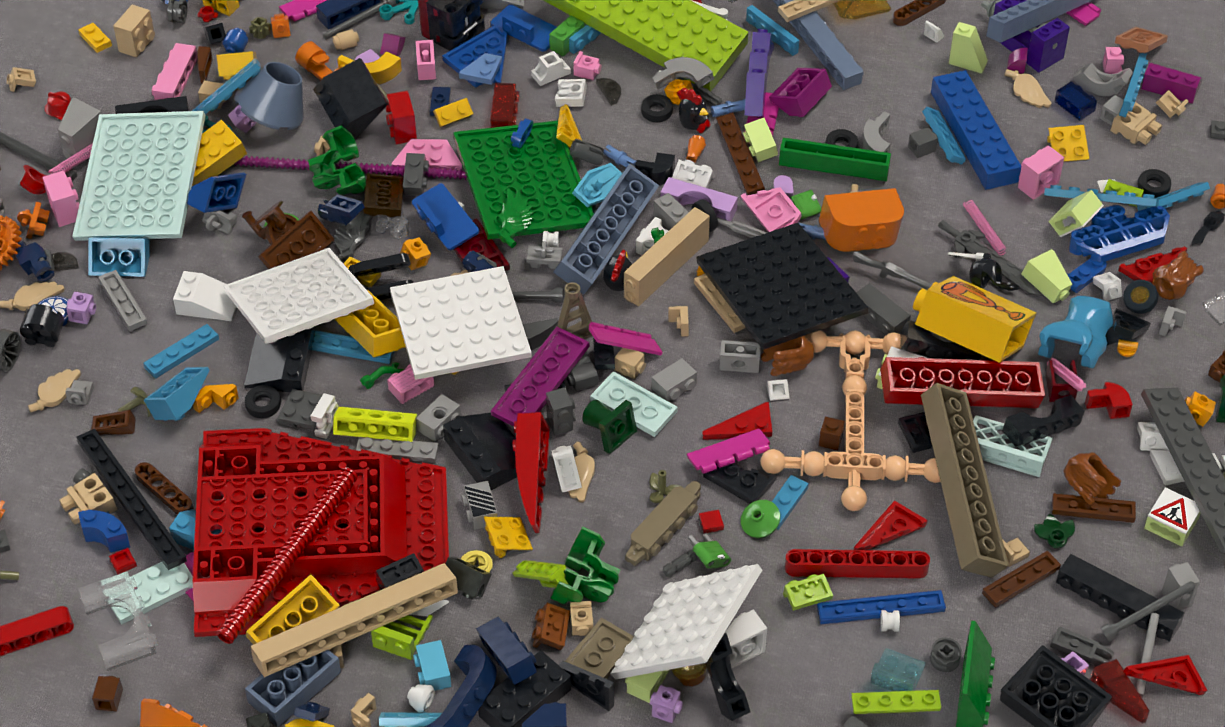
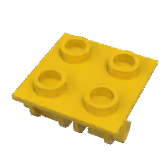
[1047,125,1089,162]
[484,517,533,558]

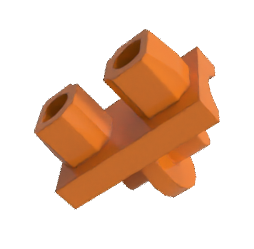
[17,202,50,239]

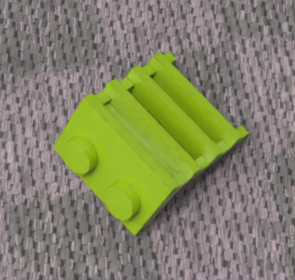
[371,615,433,660]

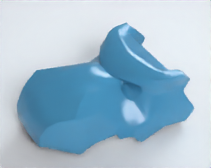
[1038,296,1113,368]

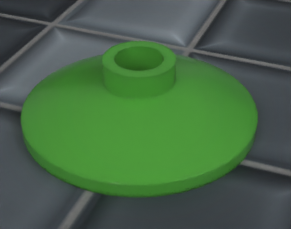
[741,500,781,538]

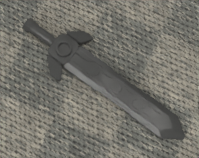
[938,220,1044,296]

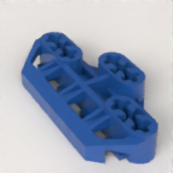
[1069,205,1170,262]

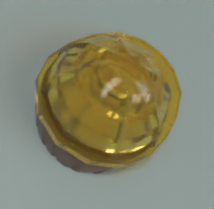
[671,663,707,687]

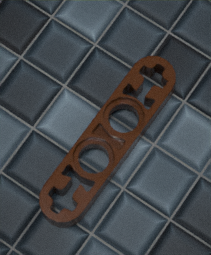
[893,0,946,26]
[135,462,193,515]

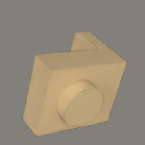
[1156,90,1189,118]
[351,693,377,727]

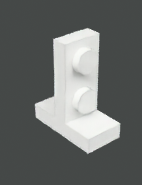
[551,446,582,493]

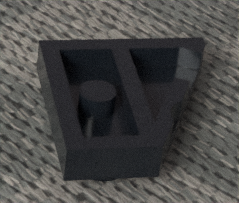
[898,412,932,453]

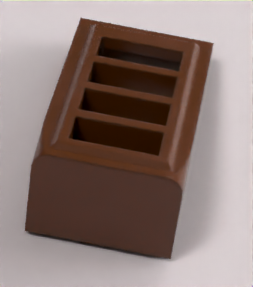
[197,46,213,84]
[91,410,136,435]

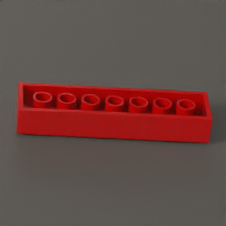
[880,357,1045,408]

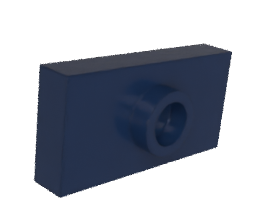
[430,87,451,116]
[294,702,330,722]

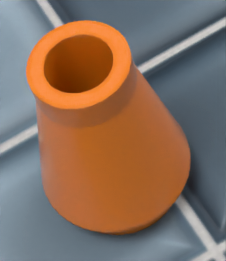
[686,135,706,163]
[1210,184,1225,209]

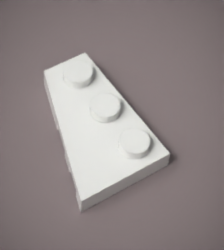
[1149,450,1223,486]

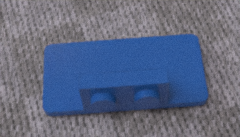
[490,5,557,52]
[412,183,479,250]

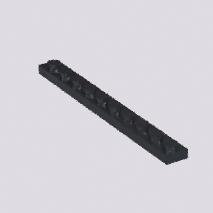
[76,428,187,570]

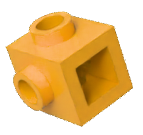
[664,79,694,105]
[400,237,431,271]
[1185,391,1216,427]

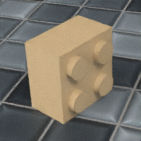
[113,4,155,58]

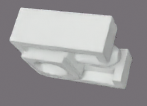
[555,79,587,107]
[311,393,338,439]

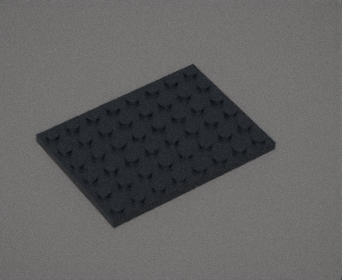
[696,223,868,350]

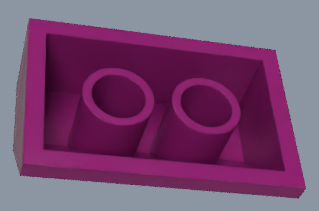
[1141,63,1202,104]
[769,68,832,117]

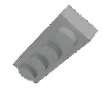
[99,270,147,331]
[356,437,439,464]

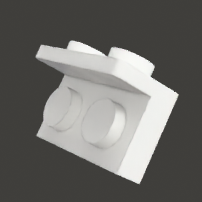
[672,160,715,188]
[1137,422,1169,451]

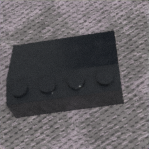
[313,58,388,140]
[244,326,316,392]
[443,413,517,490]
[1000,645,1113,727]

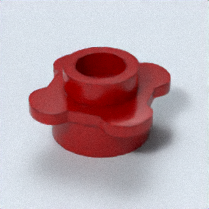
[197,6,218,22]

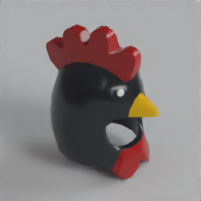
[677,88,711,133]
[603,250,632,291]

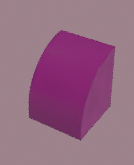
[380,33,406,56]
[1007,48,1028,74]

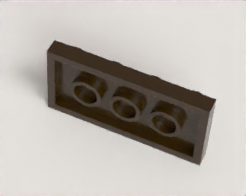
[363,173,404,218]

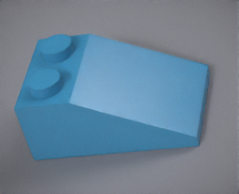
[144,367,210,421]

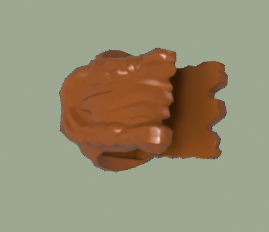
[1152,251,1204,300]
[761,335,814,376]
[1063,452,1121,505]

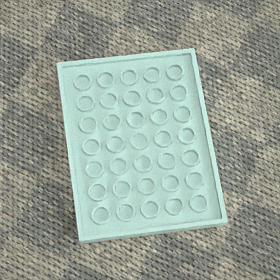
[72,111,206,241]

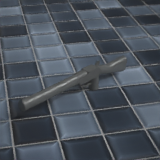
[853,251,932,290]

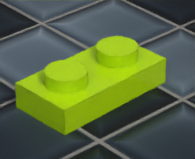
[1103,179,1144,207]

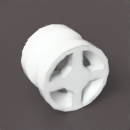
[543,231,559,247]
[880,610,900,632]

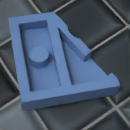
[459,53,502,85]

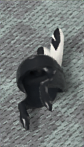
[948,252,1019,291]

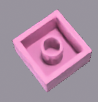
[1018,145,1064,200]
[42,171,79,227]

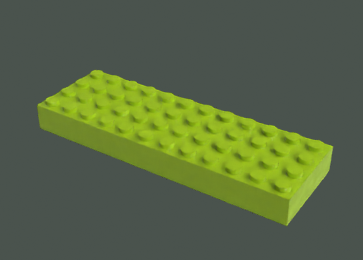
[543,0,749,91]

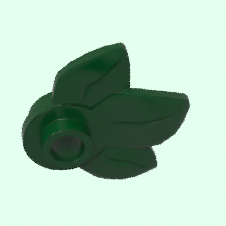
[1034,514,1075,548]

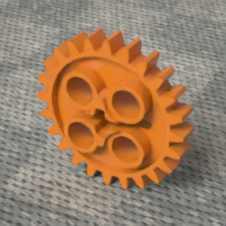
[0,215,22,271]

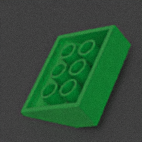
[956,620,995,727]

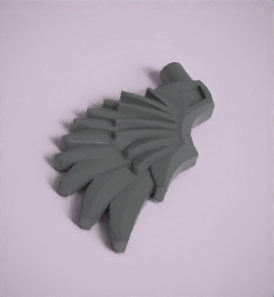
[333,210,373,262]

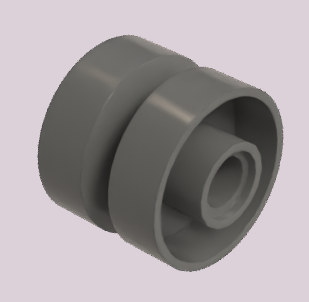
[0,329,21,372]

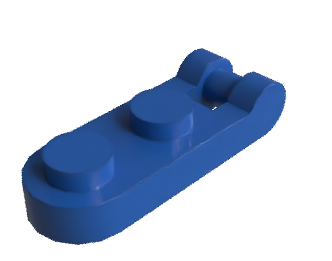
[1067,259,1107,293]

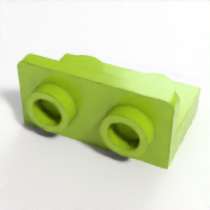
[783,574,833,611]

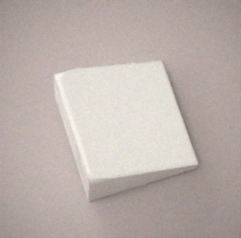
[924,21,944,43]
[766,379,790,401]

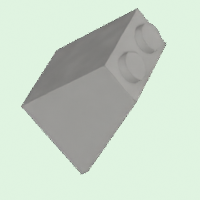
[58,97,101,161]

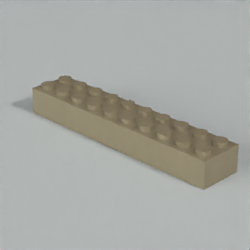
[921,383,1009,578]

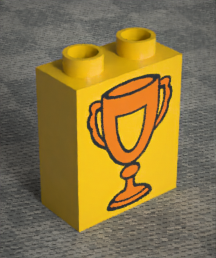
[913,276,1037,363]

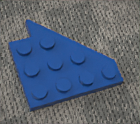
[442,24,507,88]

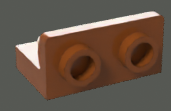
[532,602,570,650]

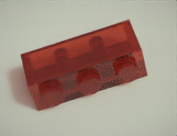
[490,83,520,128]

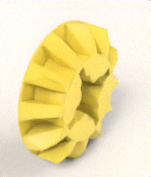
[461,550,493,573]

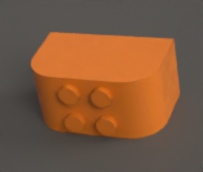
[819,188,904,252]

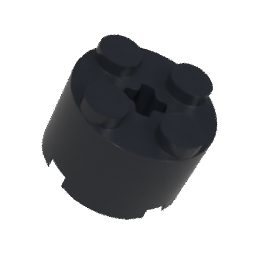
[20,304,64,347]

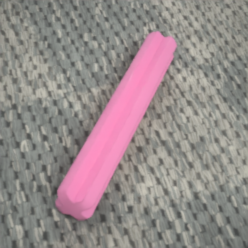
[1047,358,1086,391]

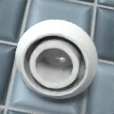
[407,684,435,713]

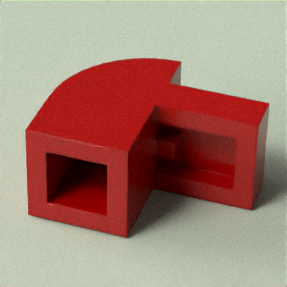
[1085,382,1133,419]

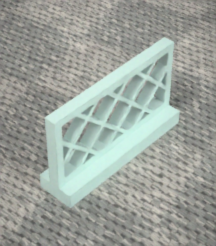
[973,415,1053,477]

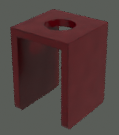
[1046,360,1078,402]

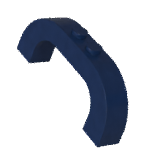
[424,645,497,727]

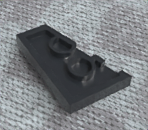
[1113,308,1151,340]
[703,464,777,504]
[559,660,614,711]

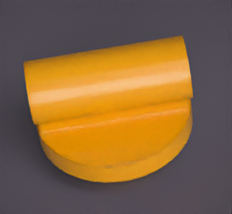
[1117,339,1138,357]

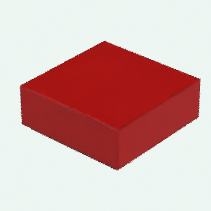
[699,510,724,534]
[109,548,137,575]

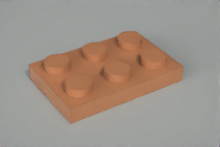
[1115,27,1168,53]

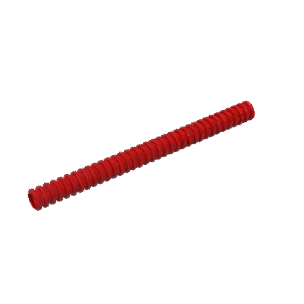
[216,467,358,644]

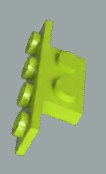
[512,560,568,588]
[851,690,941,714]

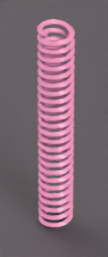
[48,143,93,174]
[963,200,1006,255]

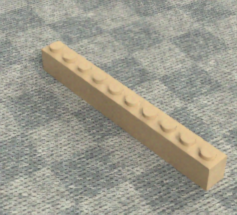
[251,563,458,677]

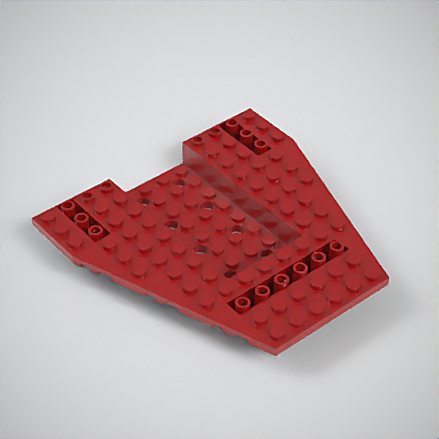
[192,428,449,637]

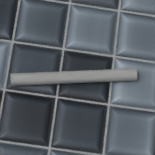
[1135,613,1159,696]

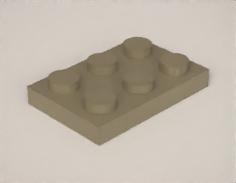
[565,618,634,679]

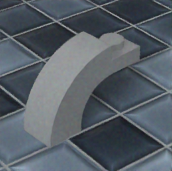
[652,57,714,89]
[1072,63,1133,96]
[862,111,891,153]

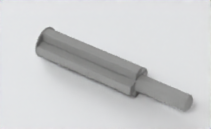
[717,217,767,238]

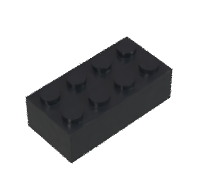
[478,650,571,727]

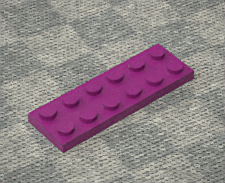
[491,326,590,426]

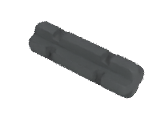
[693,83,722,106]
[663,548,699,577]

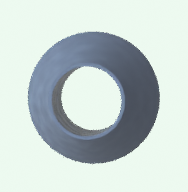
[234,62,304,130]

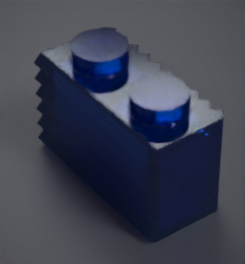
[1055,81,1097,121]

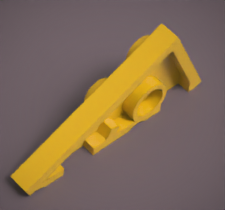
[556,104,582,148]

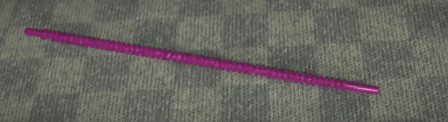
[231,156,467,180]

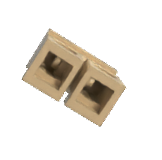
[1110,102,1162,145]
[59,473,117,525]

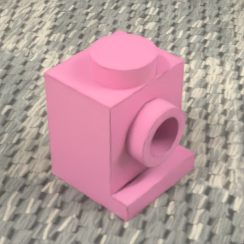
[1103,47,1124,74]
[573,51,602,80]

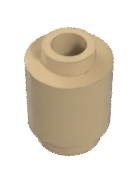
[332,29,359,50]

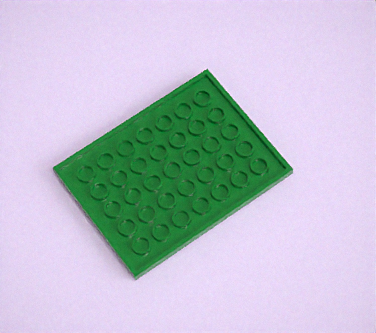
[453,121,594,240]

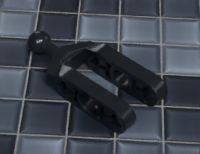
[348,253,414,300]

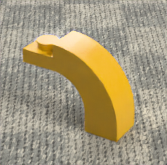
[337,51,402,85]

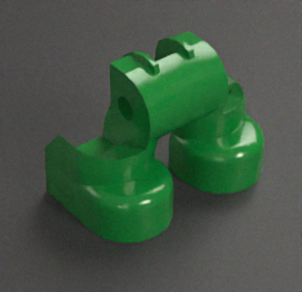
[308,125,366,195]
[550,526,621,604]

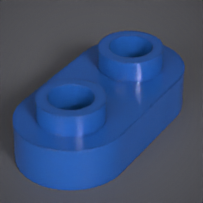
[511,118,533,149]

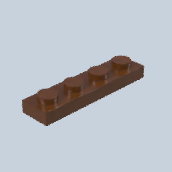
[1052,493,1136,523]
[982,550,1061,608]

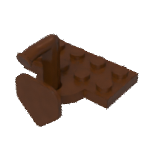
[242,200,335,269]

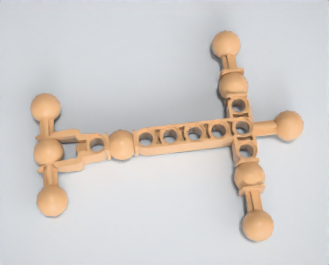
[760,330,941,511]

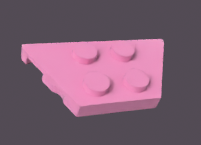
[392,139,462,171]
[740,187,802,232]

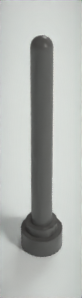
[323,0,396,39]
[512,287,564,302]
[1100,581,1195,642]

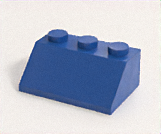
[187,172,247,213]

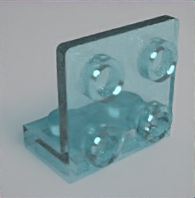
[870,648,926,691]

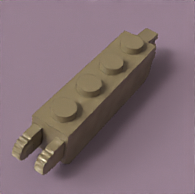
[625,481,701,566]

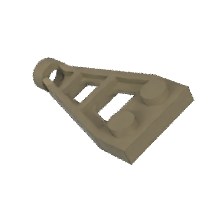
[557,282,592,340]

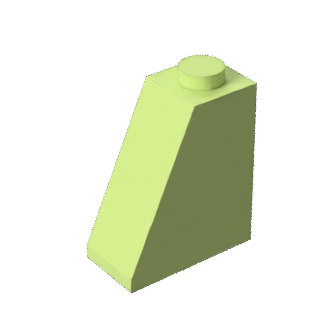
[949,22,988,74]
[1021,249,1072,303]

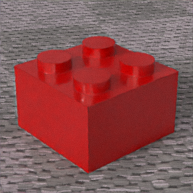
[385,91,417,144]

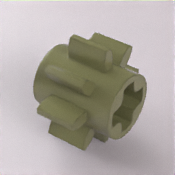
[249,17,271,39]

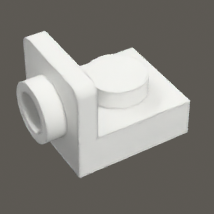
[1093,272,1122,301]

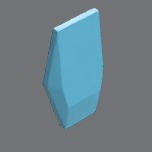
[572,163,622,207]

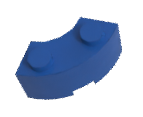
[78,510,131,553]

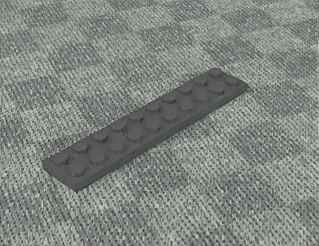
[1141,388,1225,554]

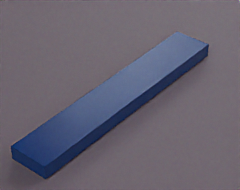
[817,590,946,624]

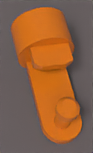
[295,41,340,80]

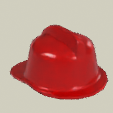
[44,91,71,120]
[20,165,46,195]

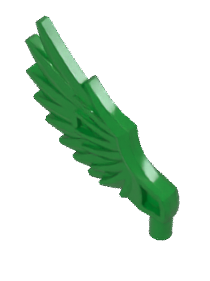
[498,188,533,248]

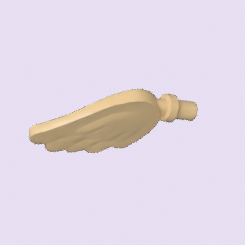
[1005,69,1051,108]
[0,282,64,311]
[28,369,81,413]
[568,442,595,503]

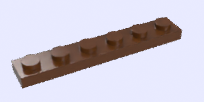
[716,112,765,195]

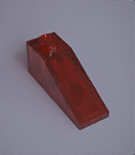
[1090,659,1150,724]

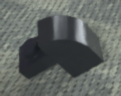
[635,152,675,185]
[593,338,615,370]

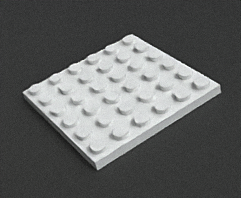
[224,248,374,344]
[390,266,532,380]
[610,564,762,680]

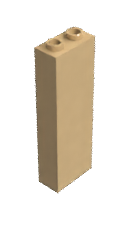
[624,207,710,306]

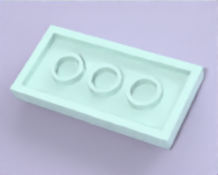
[590,371,678,437]
[102,562,193,625]

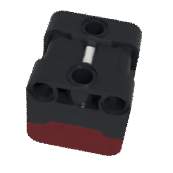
[418,0,485,51]

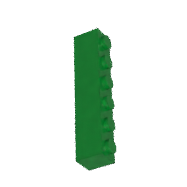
[779,137,891,181]

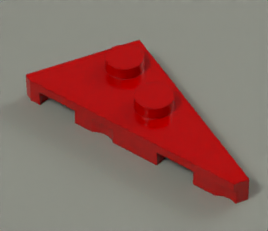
[1118,246,1187,283]
[702,402,772,440]
[854,500,928,550]
[1123,655,1207,695]

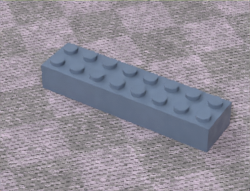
[553,164,659,294]

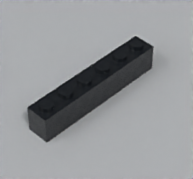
[1056,554,1185,642]

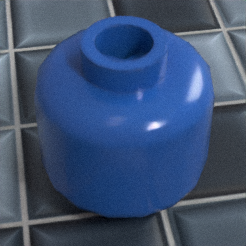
[223,28,248,54]

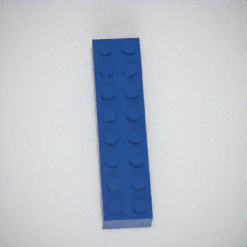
[931,70,1022,190]

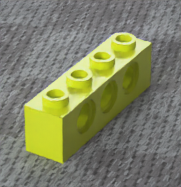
[333,406,417,442]

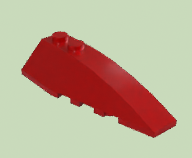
[513,412,550,533]

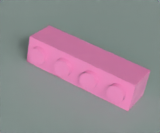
[152,43,198,100]

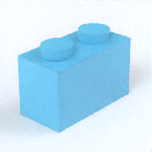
[413,640,451,691]

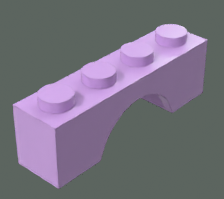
[661,177,738,222]

